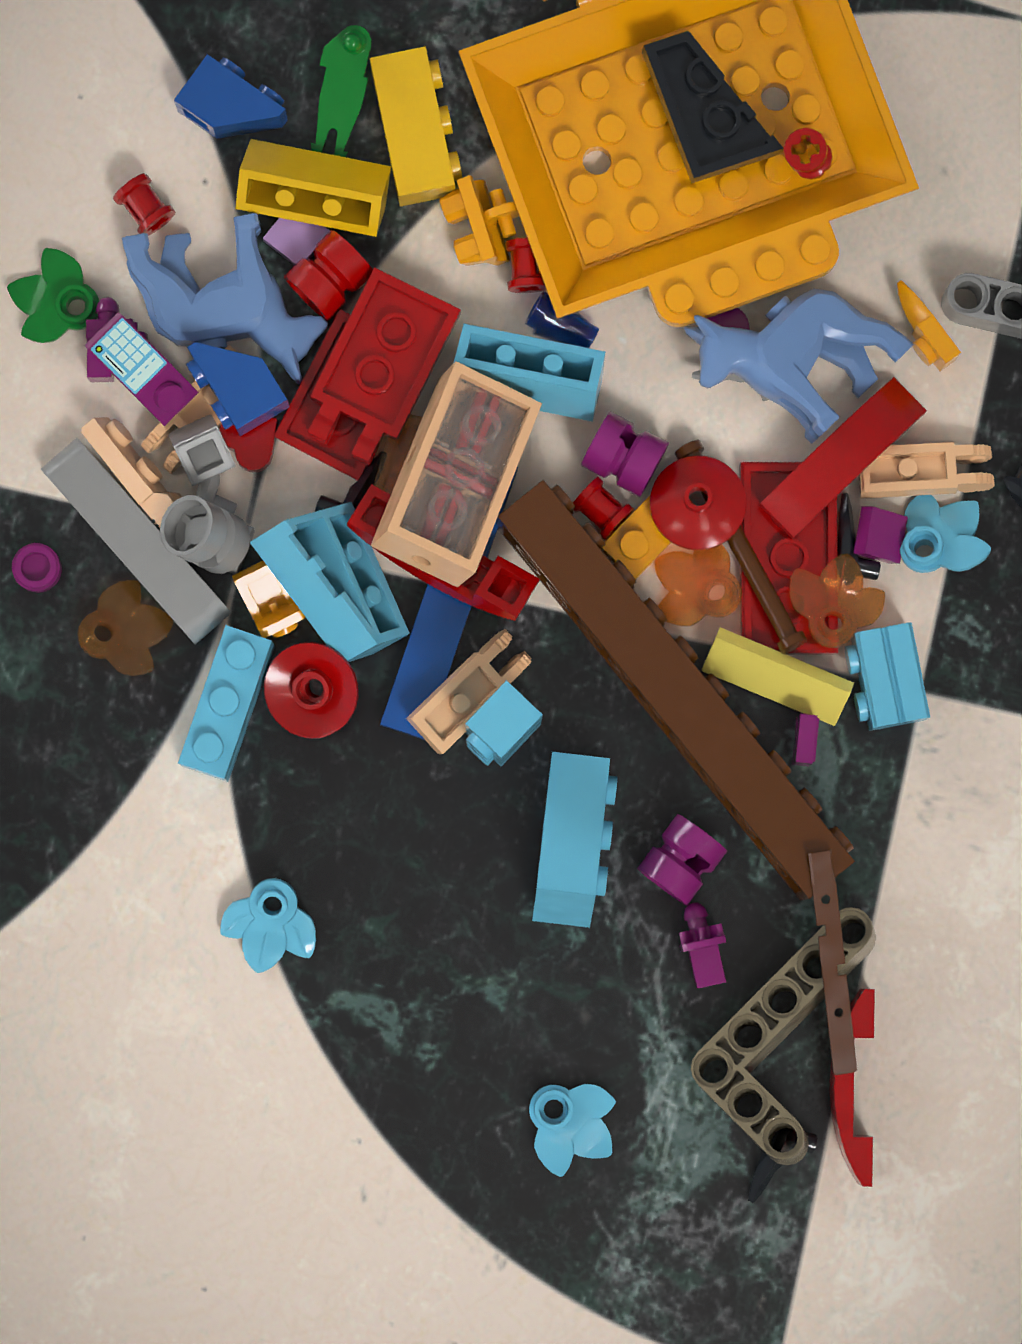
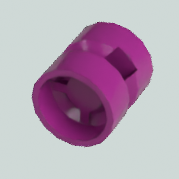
[581,411,669,498]
[637,814,727,906]

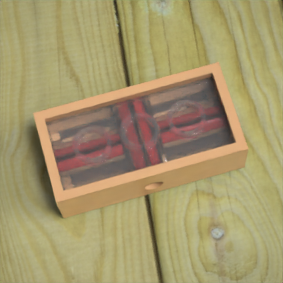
[370,361,542,587]

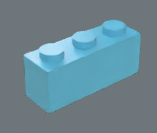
[454,324,605,422]
[178,625,275,782]
[465,680,543,767]

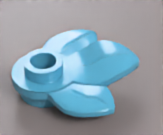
[900,495,991,573]
[220,878,316,973]
[529,1084,616,1177]

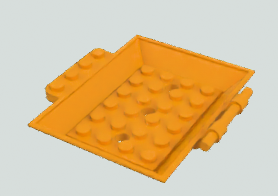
[458,0,919,327]

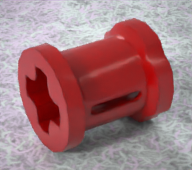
[784,128,833,180]
[113,173,176,236]
[505,238,546,293]
[572,476,634,540]

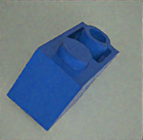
[174,54,288,139]
[186,342,290,436]

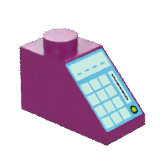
[84,312,199,426]

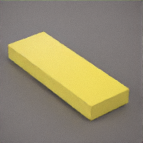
[701,627,854,726]

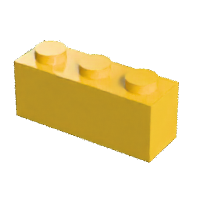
[370,46,463,207]
[235,139,391,237]

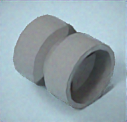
[160,495,250,574]

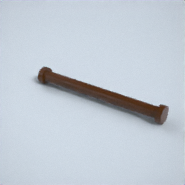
[674,440,807,654]

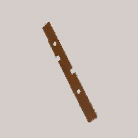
[808,849,857,1075]

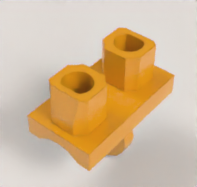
[439,175,519,266]

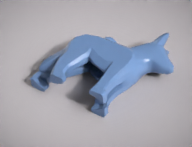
[122,213,328,385]
[684,288,914,444]

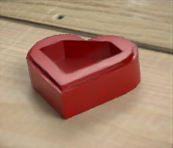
[220,418,278,473]

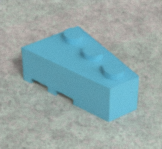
[532,752,618,928]

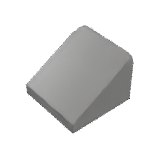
[168,415,236,486]

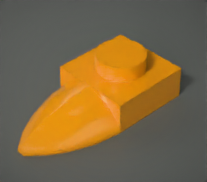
[897,280,961,372]

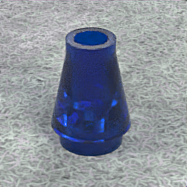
[525,291,599,348]

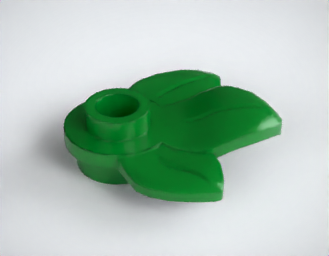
[7,248,100,343]

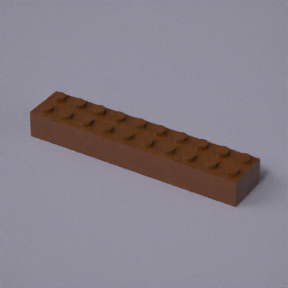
[497,480,855,901]

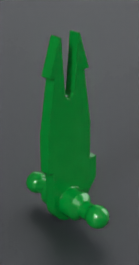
[311,25,372,157]

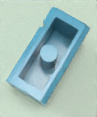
[845,622,930,731]

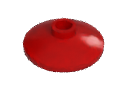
[650,456,746,550]
[264,642,358,738]

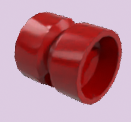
[284,230,373,321]

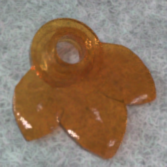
[655,545,742,626]
[789,553,885,648]
[77,580,173,676]

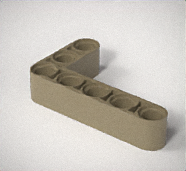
[691,907,876,1165]

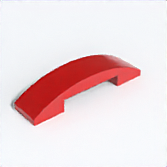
[759,377,927,539]
[347,484,540,621]
[830,989,875,1187]

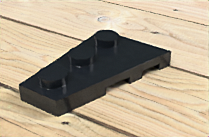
[642,31,784,184]

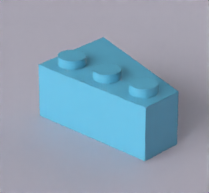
[250,502,410,662]

